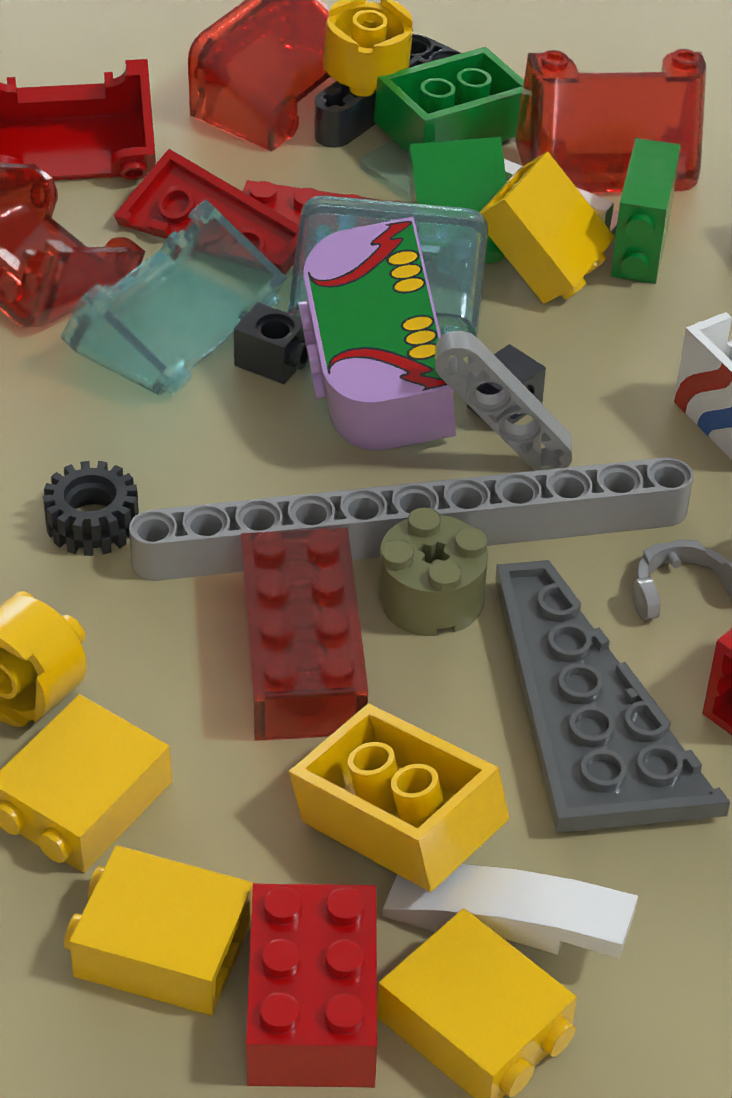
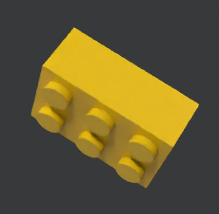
[288,703,509,892]

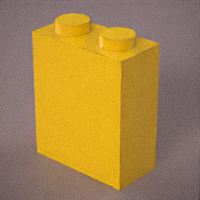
[475,151,615,304]
[0,694,172,873]
[64,845,253,1016]
[377,908,577,1098]

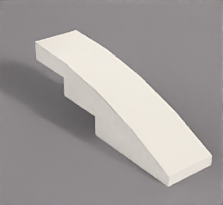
[382,864,638,959]

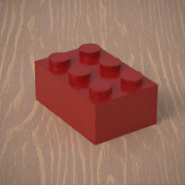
[246,883,377,1088]

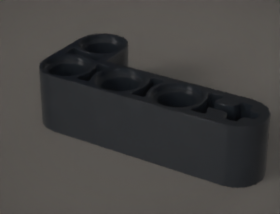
[314,34,461,148]

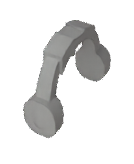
[632,540,732,620]

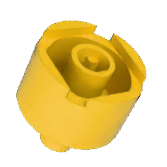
[323,0,413,96]
[0,591,87,727]

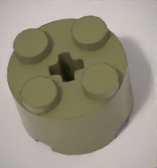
[379,508,488,636]

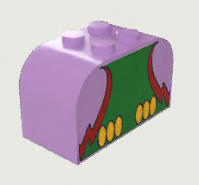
[298,216,456,450]

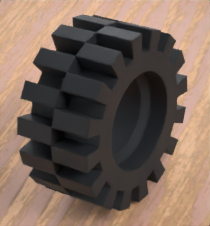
[43,461,139,556]

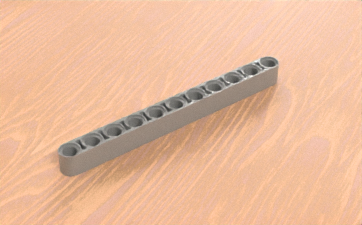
[129,458,693,581]

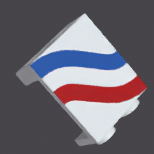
[674,312,732,460]

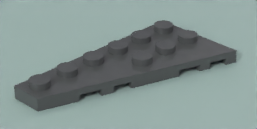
[495,560,730,833]

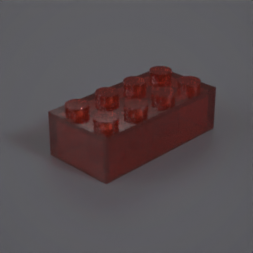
[241,528,368,741]

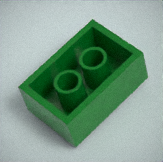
[374,47,535,153]

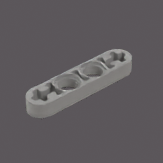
[435,331,572,471]

